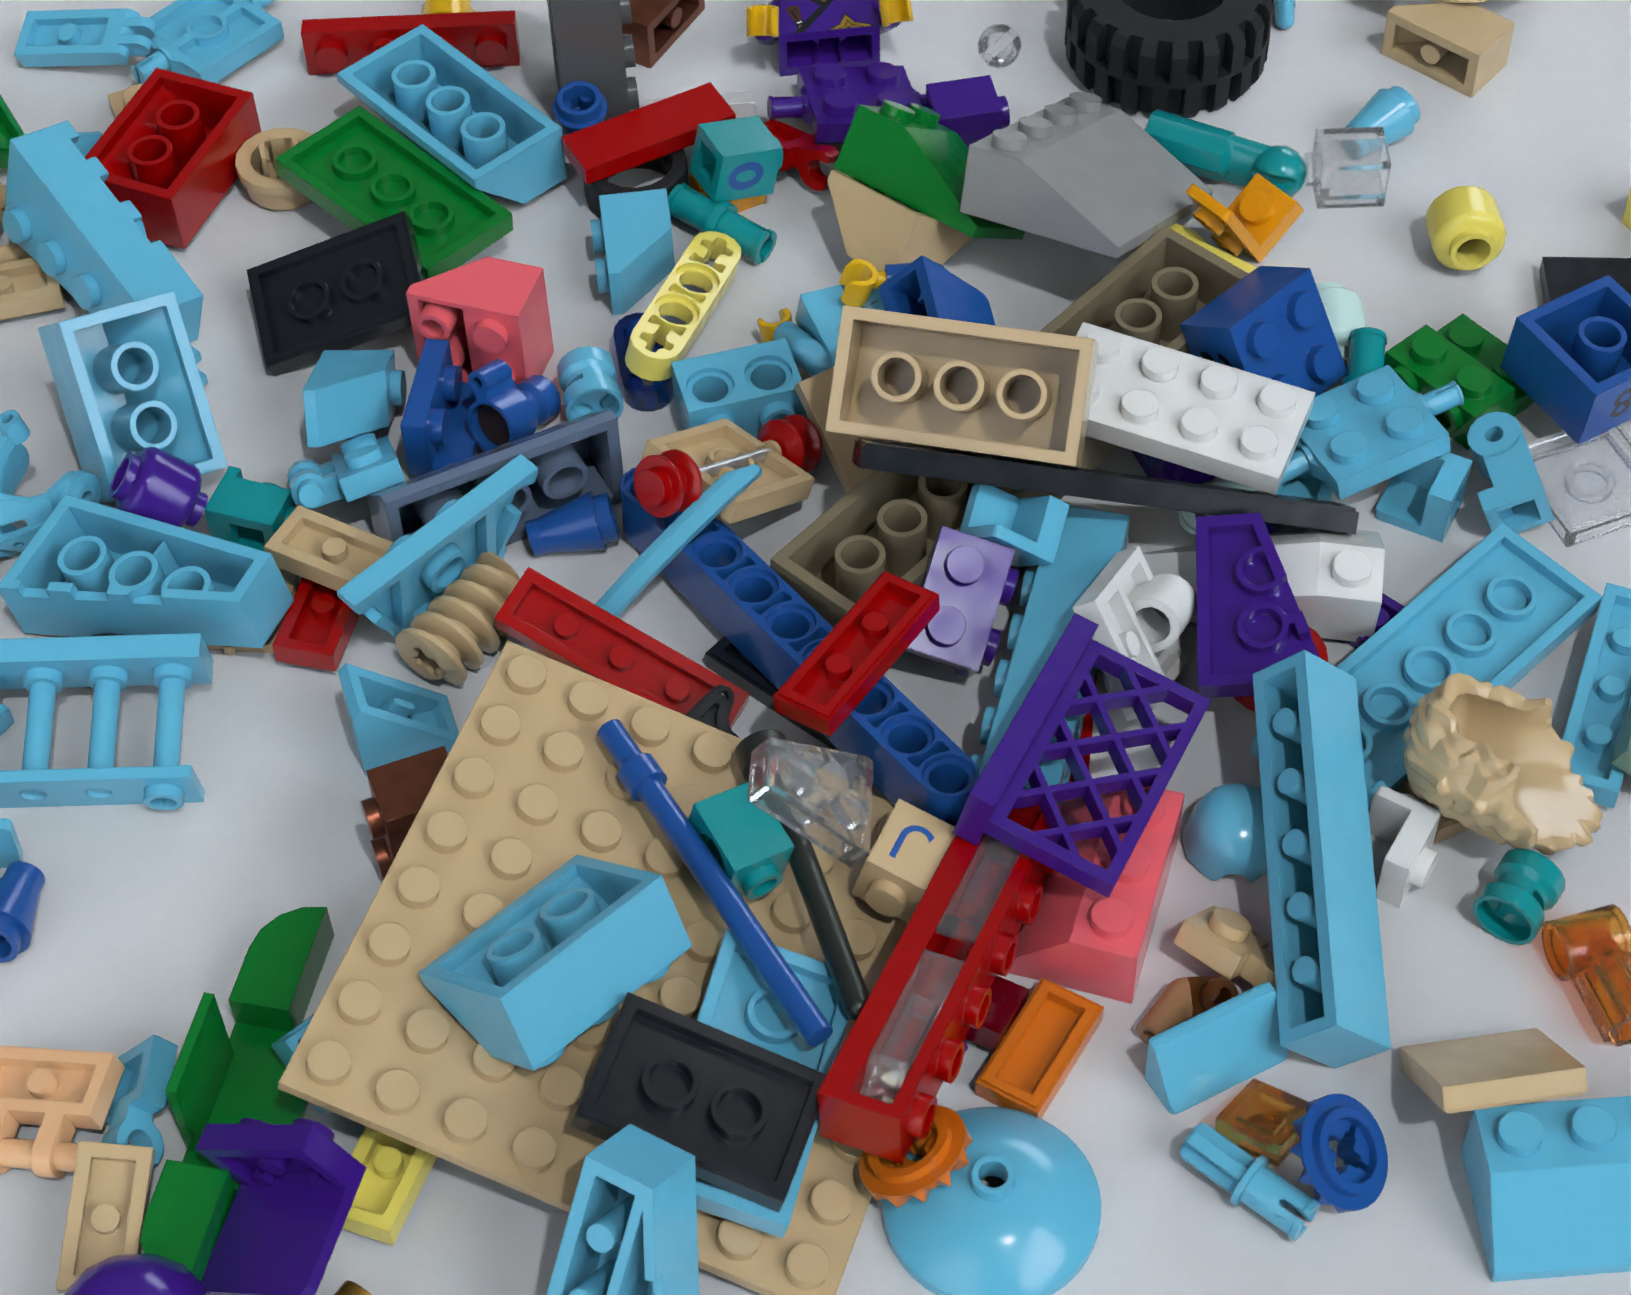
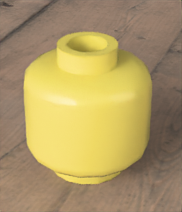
[1425,185,1507,271]

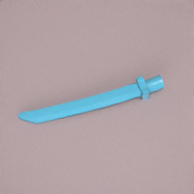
[595,464,762,618]

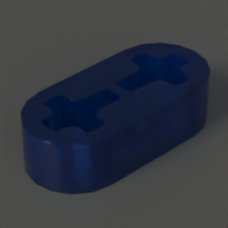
[613,313,674,412]

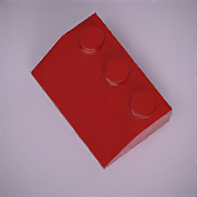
[85,68,261,249]

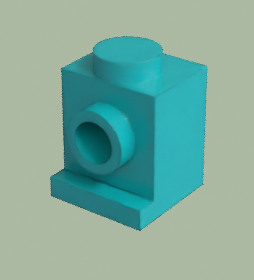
[204,466,297,551]

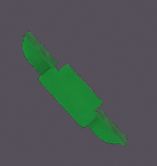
[140,907,334,1282]

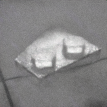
[747,737,874,868]

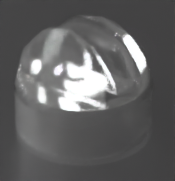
[978,23,1021,68]

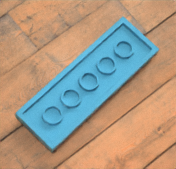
[1250,523,1603,811]

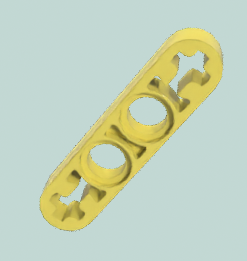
[624,231,742,381]

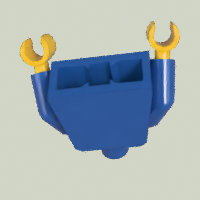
[839,255,996,326]

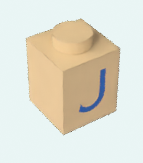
[851,799,955,923]

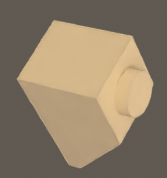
[1381,2,1515,98]

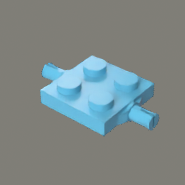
[131,0,284,84]
[1280,364,1464,500]

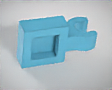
[101,1034,178,1166]

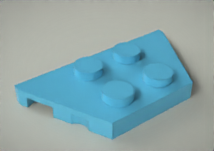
[337,453,538,638]

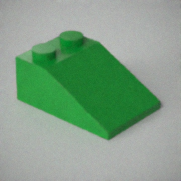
[834,100,1025,240]

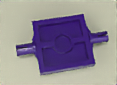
[767,62,926,143]

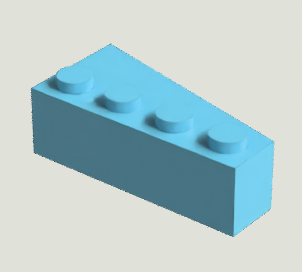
[2,120,204,342]
[0,494,294,648]

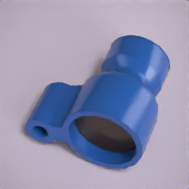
[467,358,561,451]

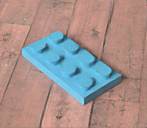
[696,929,849,1238]

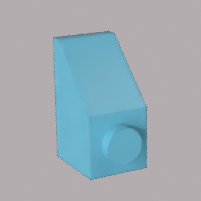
[302,350,407,447]

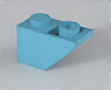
[590,188,675,315]

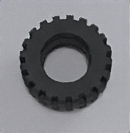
[1065,0,1274,118]

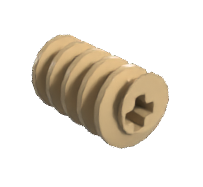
[395,551,520,685]

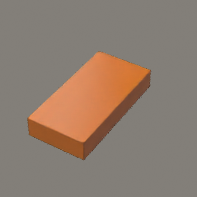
[975,977,1104,1119]

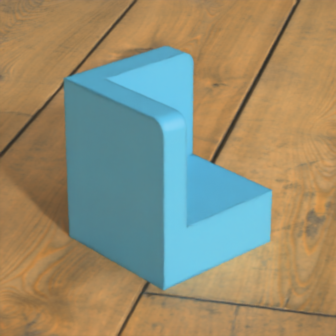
[1374,452,1473,542]
[960,483,1070,567]

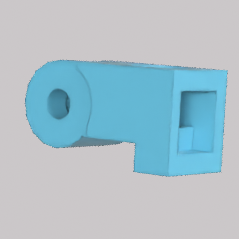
[1467,411,1555,533]

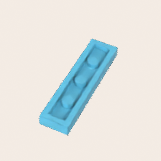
[1562,583,1631,809]

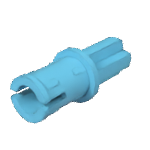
[1179,1123,1321,1241]

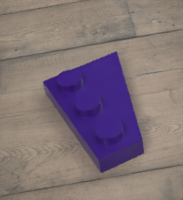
[1196,513,1320,698]

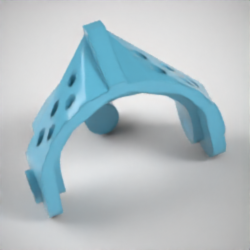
[0,410,102,558]

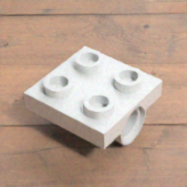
[1072,546,1197,721]

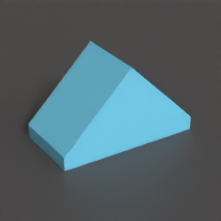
[338,663,459,776]

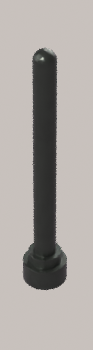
[735,729,869,1021]

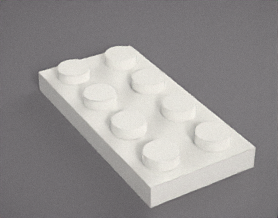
[1076,322,1316,495]

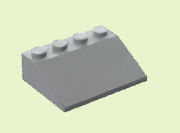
[960,92,1213,259]

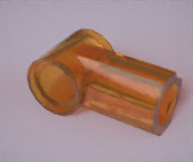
[1542,904,1631,1047]

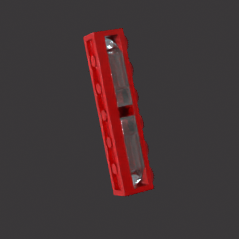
[817,805,1060,1164]

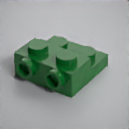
[1384,313,1535,450]

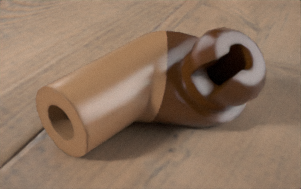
[1136,976,1239,1044]

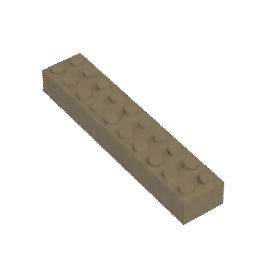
[770,226,1249,627]

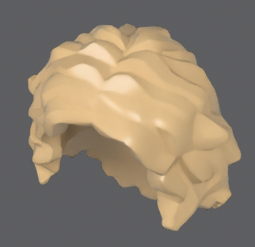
[1403,673,1603,855]

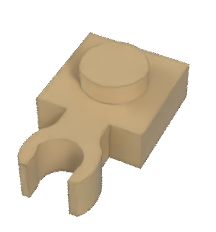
[1173,905,1276,991]

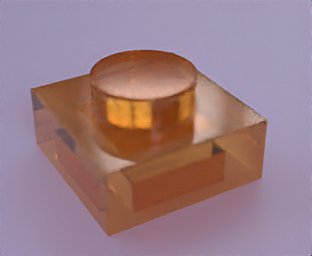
[1215,1078,1308,1167]

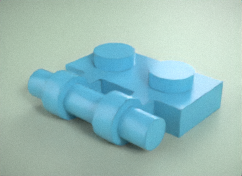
[287,433,406,509]

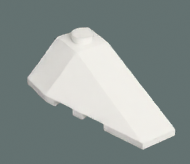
[1143,527,1385,642]

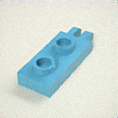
[14,8,157,67]

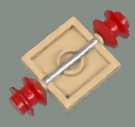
[634,414,822,524]

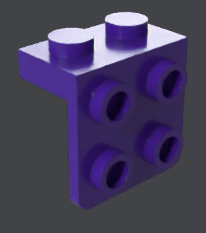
[195,1118,366,1295]

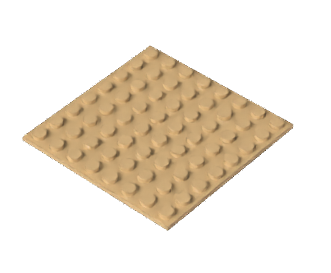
[278,640,908,1295]

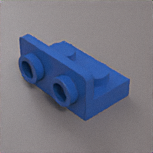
[400,339,478,476]

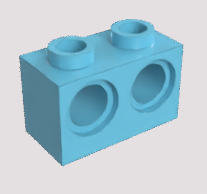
[671,338,806,438]

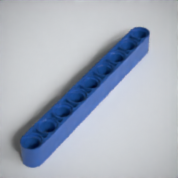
[620,467,980,827]

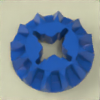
[1290,1094,1388,1213]

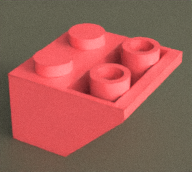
[406,257,554,385]

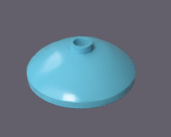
[882,1107,1101,1295]

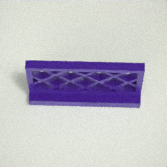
[953,613,1211,898]

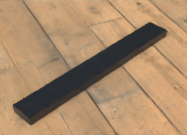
[852,438,1359,534]

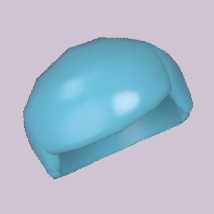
[1182,783,1267,883]

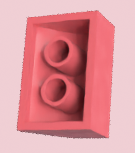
[1009,786,1185,1004]

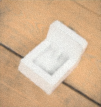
[1369,786,1441,908]

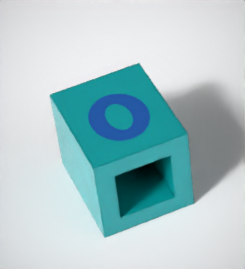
[689,115,783,203]

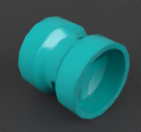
[1473,848,1566,945]

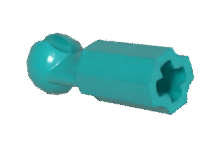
[1144,109,1306,197]

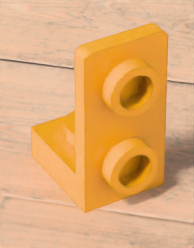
[1185,173,1304,263]

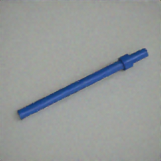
[597,719,833,1047]

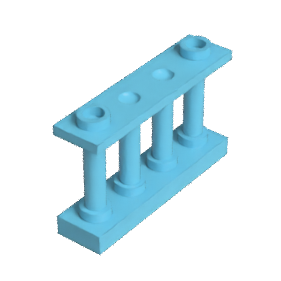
[0,633,214,810]

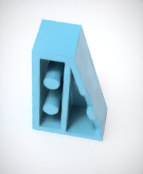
[546,1124,699,1295]

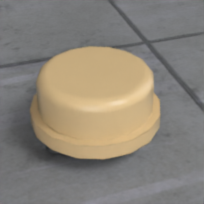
[235,128,312,211]

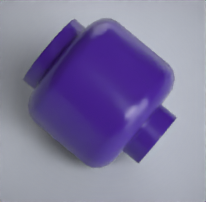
[109,446,208,528]

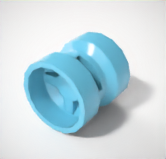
[557,346,624,420]

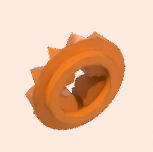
[859,1105,973,1208]

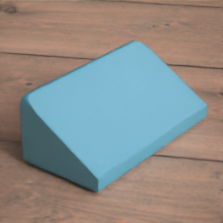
[1144,982,1289,1115]

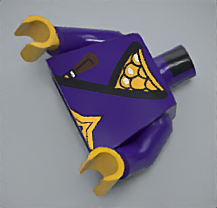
[746,0,914,76]

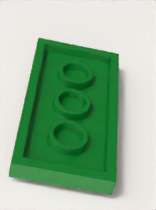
[275,106,513,279]

